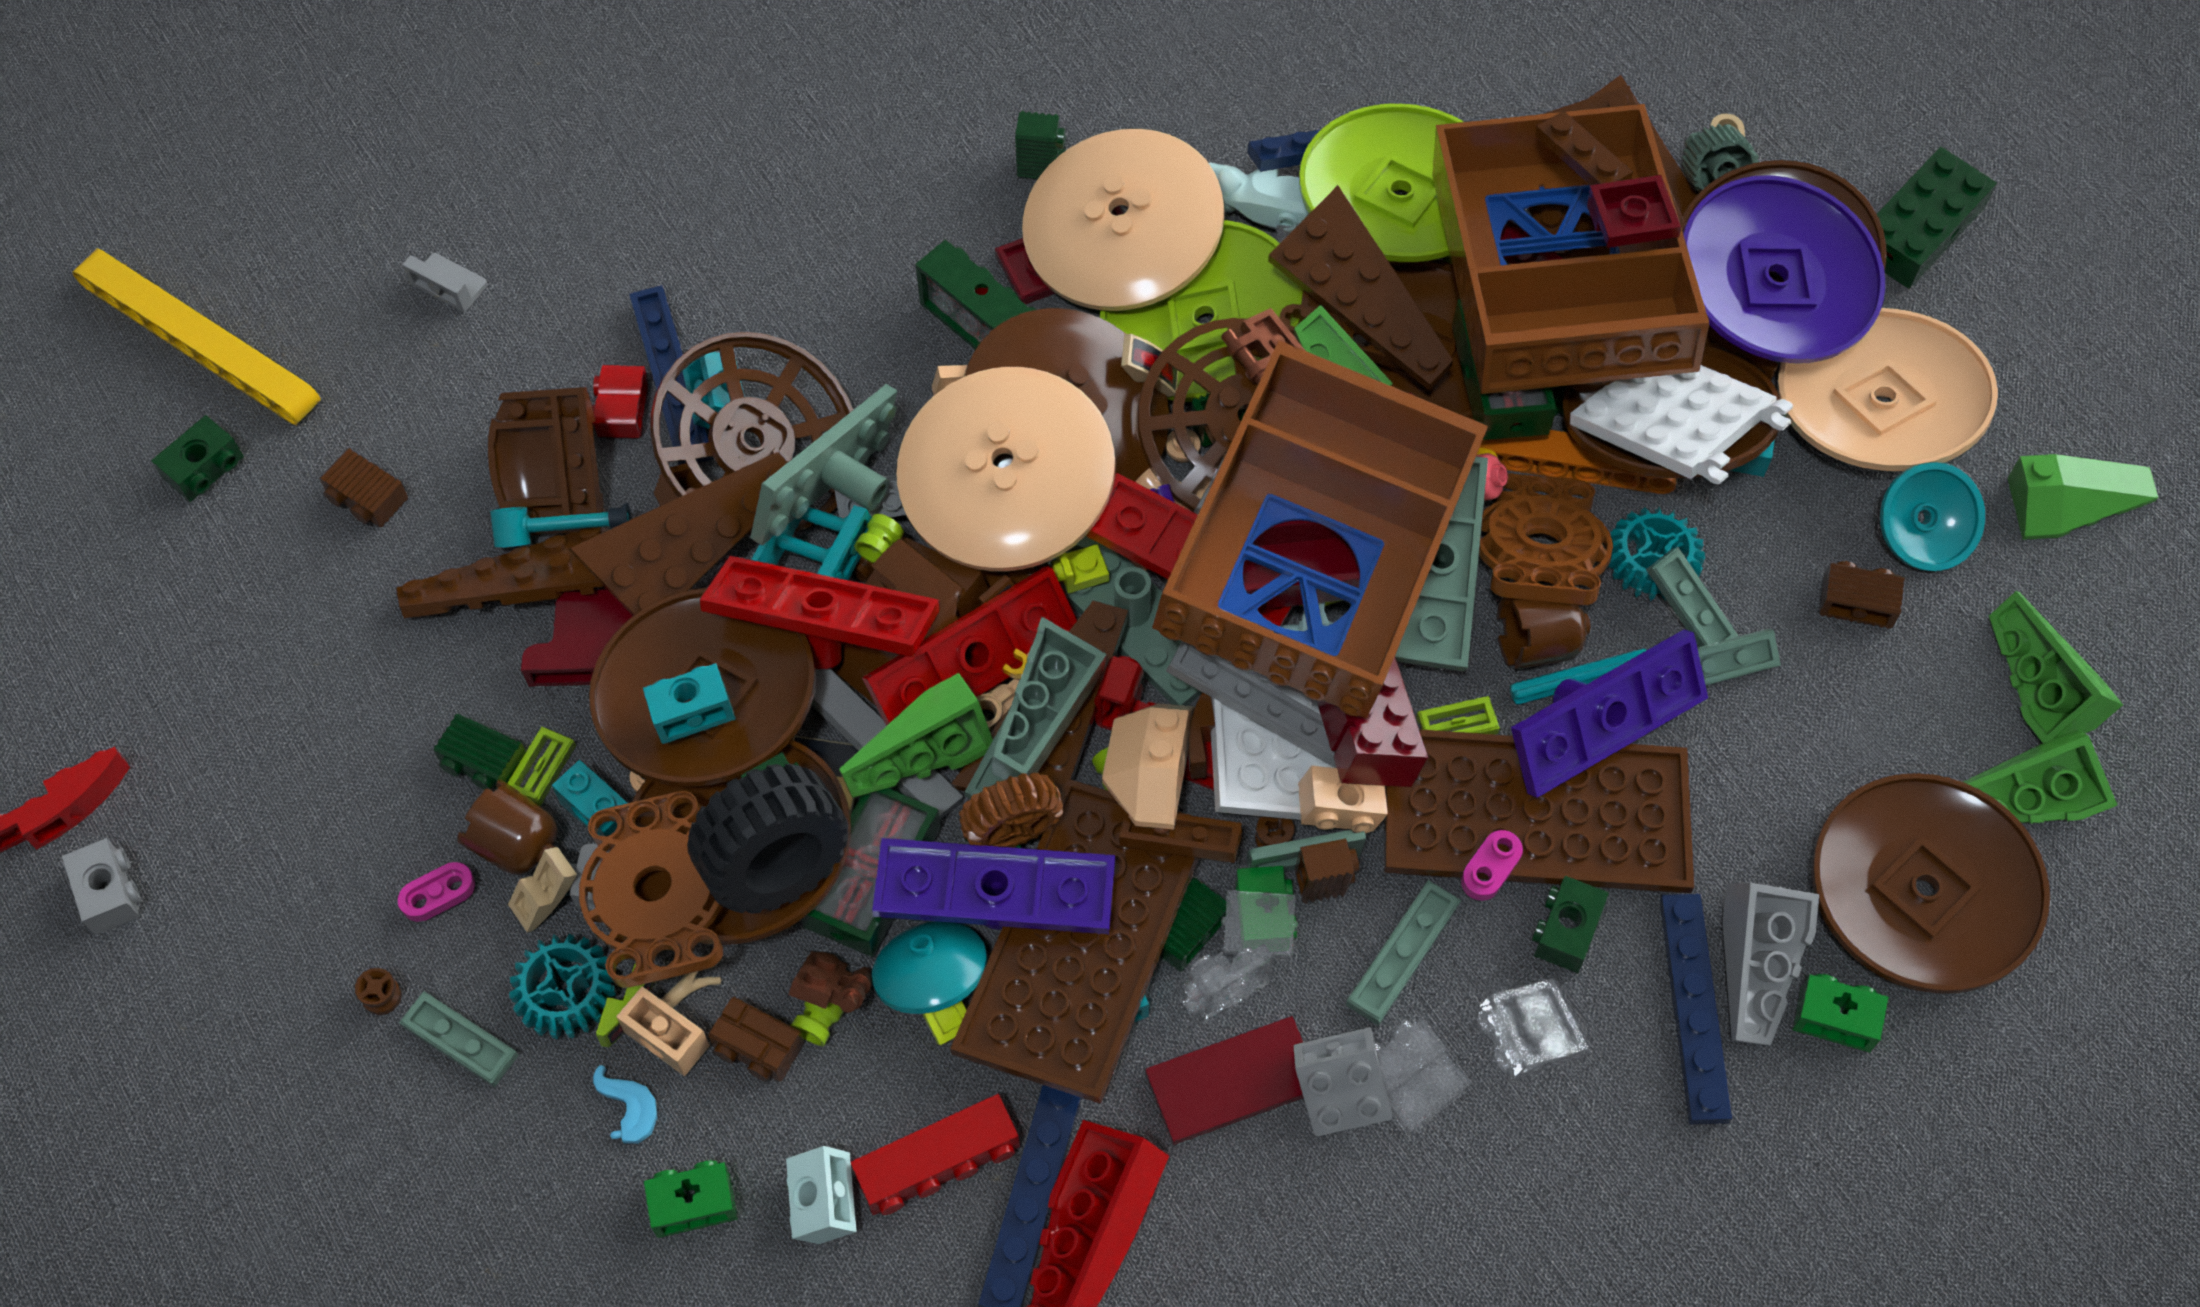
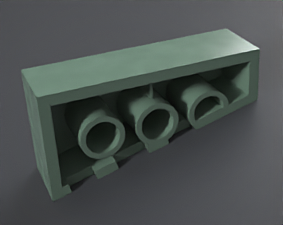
[992,617,1107,780]

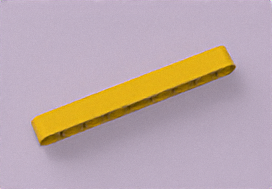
[72,248,321,425]

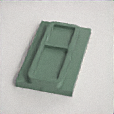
[1246,830,1366,872]

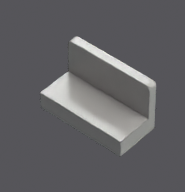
[402,253,488,313]

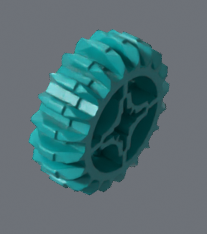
[1607,506,1705,602]
[509,933,617,1040]

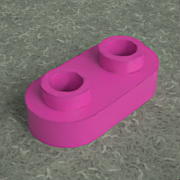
[1461,830,1523,901]
[398,862,475,922]

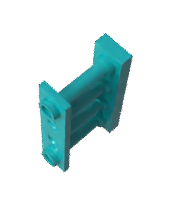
[751,505,872,580]

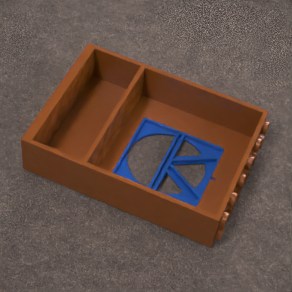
[1432,104,1709,394]
[1152,340,1488,719]

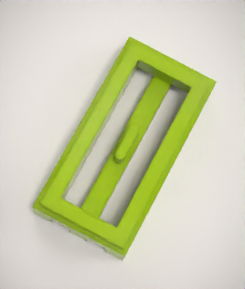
[1416,696,1500,735]
[508,726,577,806]

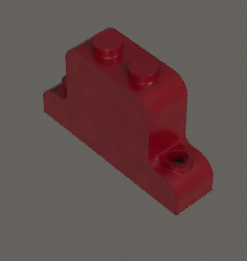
[521,590,633,687]

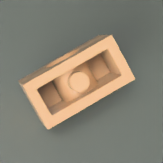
[1298,765,1388,833]
[616,986,710,1077]

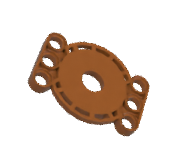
[1479,473,1613,605]
[579,791,723,988]

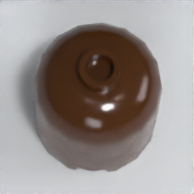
[1497,597,1591,669]
[457,780,557,875]

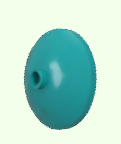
[1880,462,1985,571]
[872,921,988,1014]

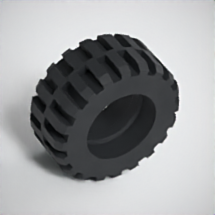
[687,764,849,914]

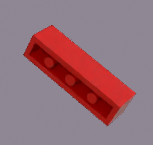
[850,1093,1020,1216]

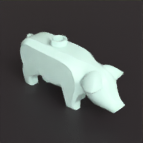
[1209,163,1309,233]

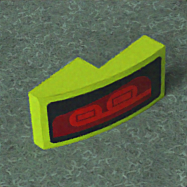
[596,964,653,1048]

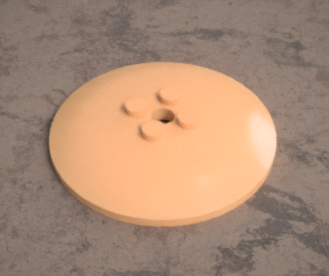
[1022,129,1224,311]
[1777,308,1998,471]
[896,367,1116,571]

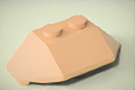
[1102,703,1195,829]

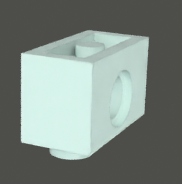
[786,1146,857,1244]

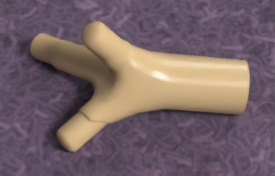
[661,971,722,1008]

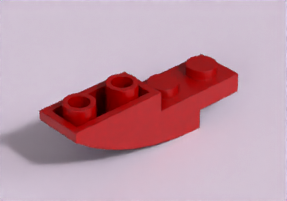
[0,746,130,853]

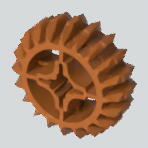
[959,773,1064,848]

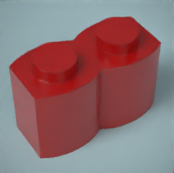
[592,365,648,438]
[1094,656,1144,731]

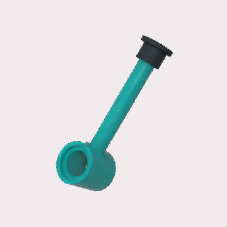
[490,503,631,547]

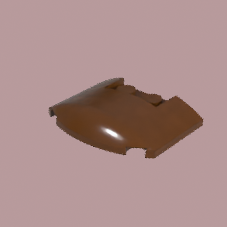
[488,387,603,535]
[831,538,965,706]

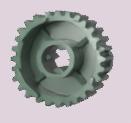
[1682,124,1760,193]

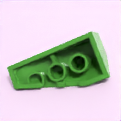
[2007,454,2158,540]
[1989,591,2123,743]
[839,673,993,798]
[1963,730,2118,823]

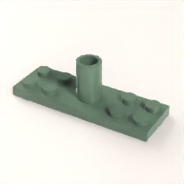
[750,384,898,545]
[1395,456,1488,672]
[1033,536,1224,706]

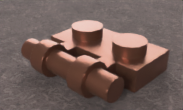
[1221,308,1306,384]
[788,951,873,1013]

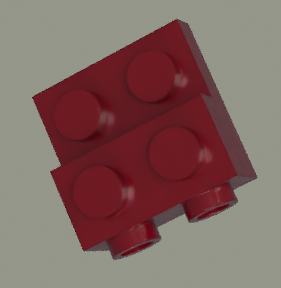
[1587,175,1681,248]

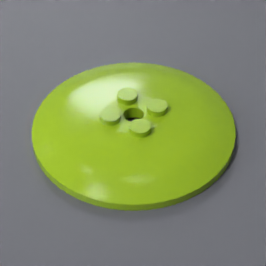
[1299,104,1464,262]
[1100,220,1303,402]

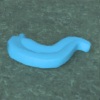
[593,1065,658,1144]

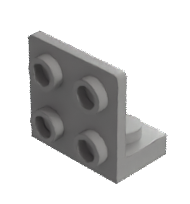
[1293,1027,1392,1136]

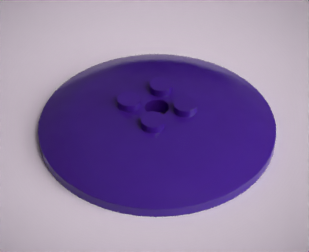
[1683,175,1885,364]

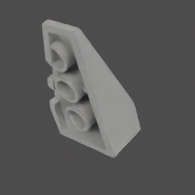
[1723,883,1819,1045]

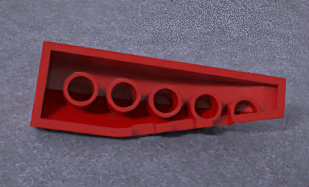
[1026,1120,1169,1307]

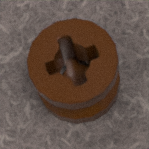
[1255,816,1294,848]
[355,968,402,1015]

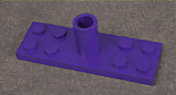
[1511,629,1708,798]
[872,838,1115,934]

